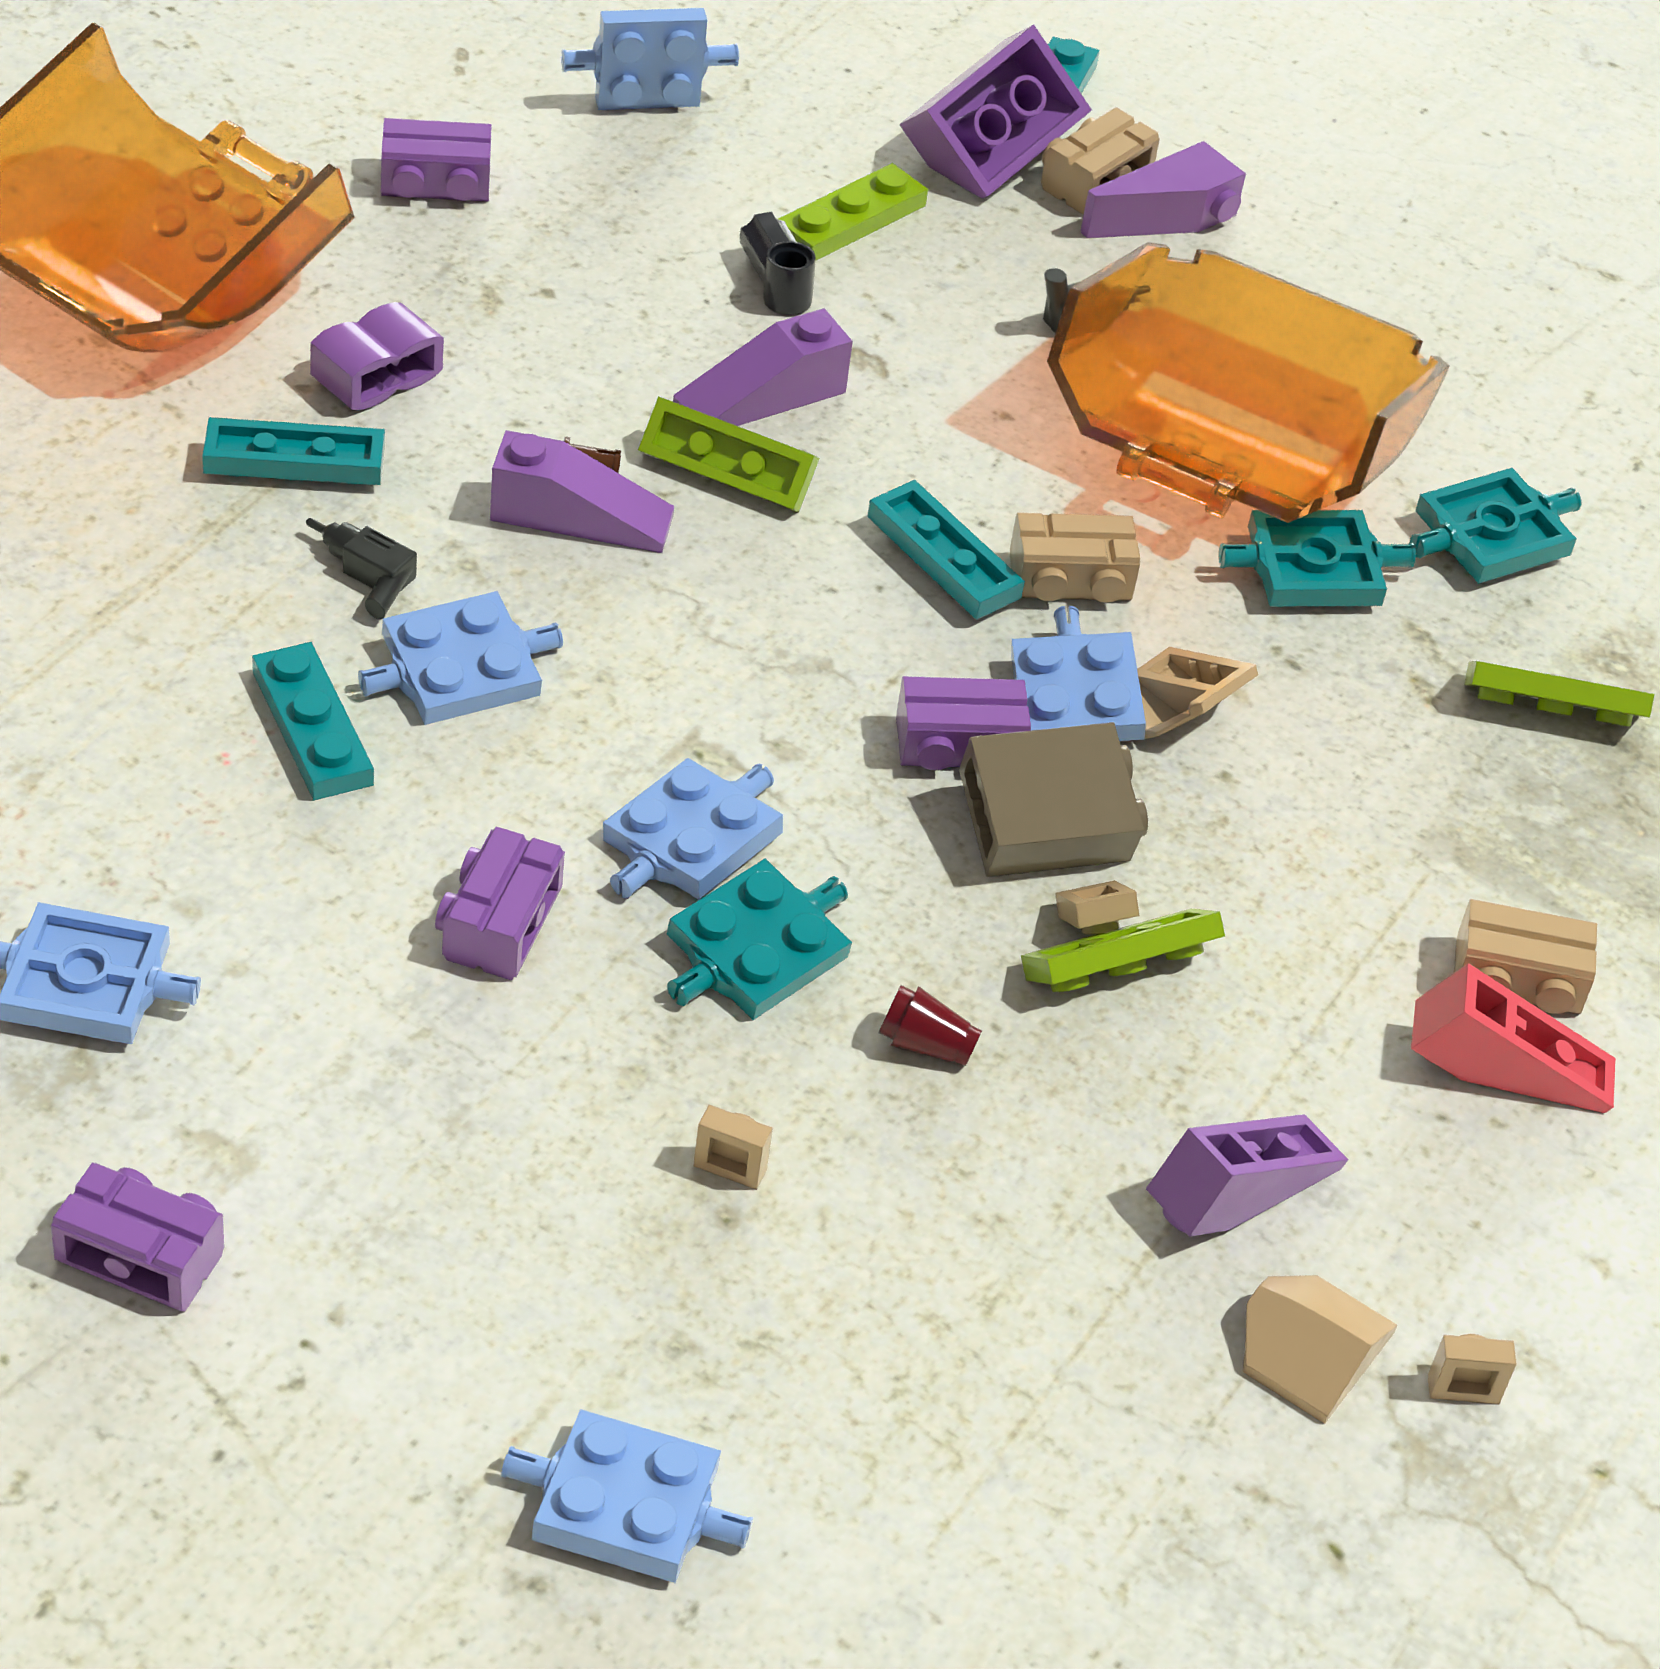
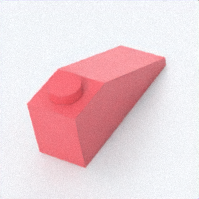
[1411,963,1616,1113]

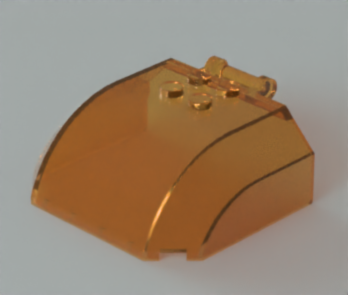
[0,22,355,353]
[1047,242,1450,523]

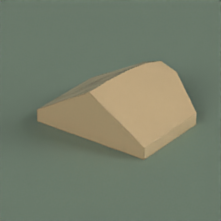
[1137,647,1258,739]
[1243,1275,1397,1424]

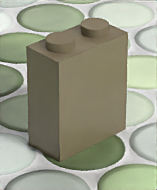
[959,722,1148,877]

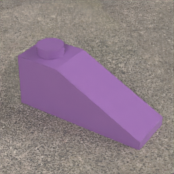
[1080,141,1246,238]
[673,308,853,426]
[490,430,674,553]
[1146,1114,1349,1237]

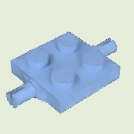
[561,8,739,110]
[358,591,563,725]
[1011,605,1146,741]
[603,758,783,900]
[0,902,201,1045]
[501,1409,753,1583]

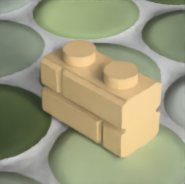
[1041,107,1160,215]
[1009,513,1140,603]
[1454,899,1597,1014]

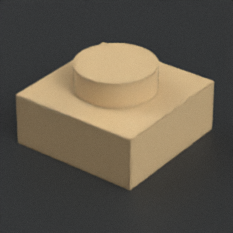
[1055,880,1140,934]
[693,1104,773,1190]
[1428,1334,1517,1404]

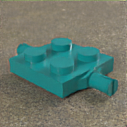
[1409,467,1582,584]
[1218,510,1416,607]
[666,858,852,1020]

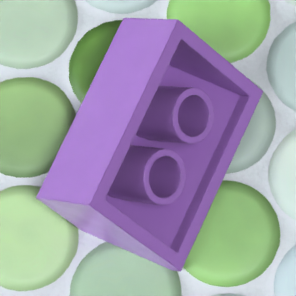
[899,24,1092,199]

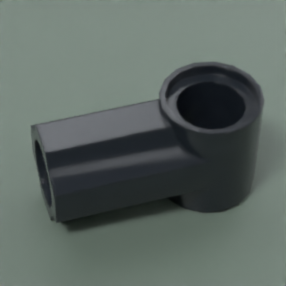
[740,212,816,315]

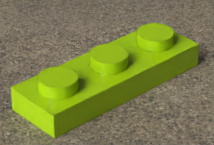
[778,163,928,261]
[638,396,820,512]
[1464,661,1655,727]
[1021,908,1225,992]

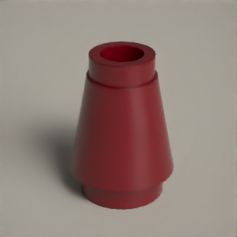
[878,985,982,1066]

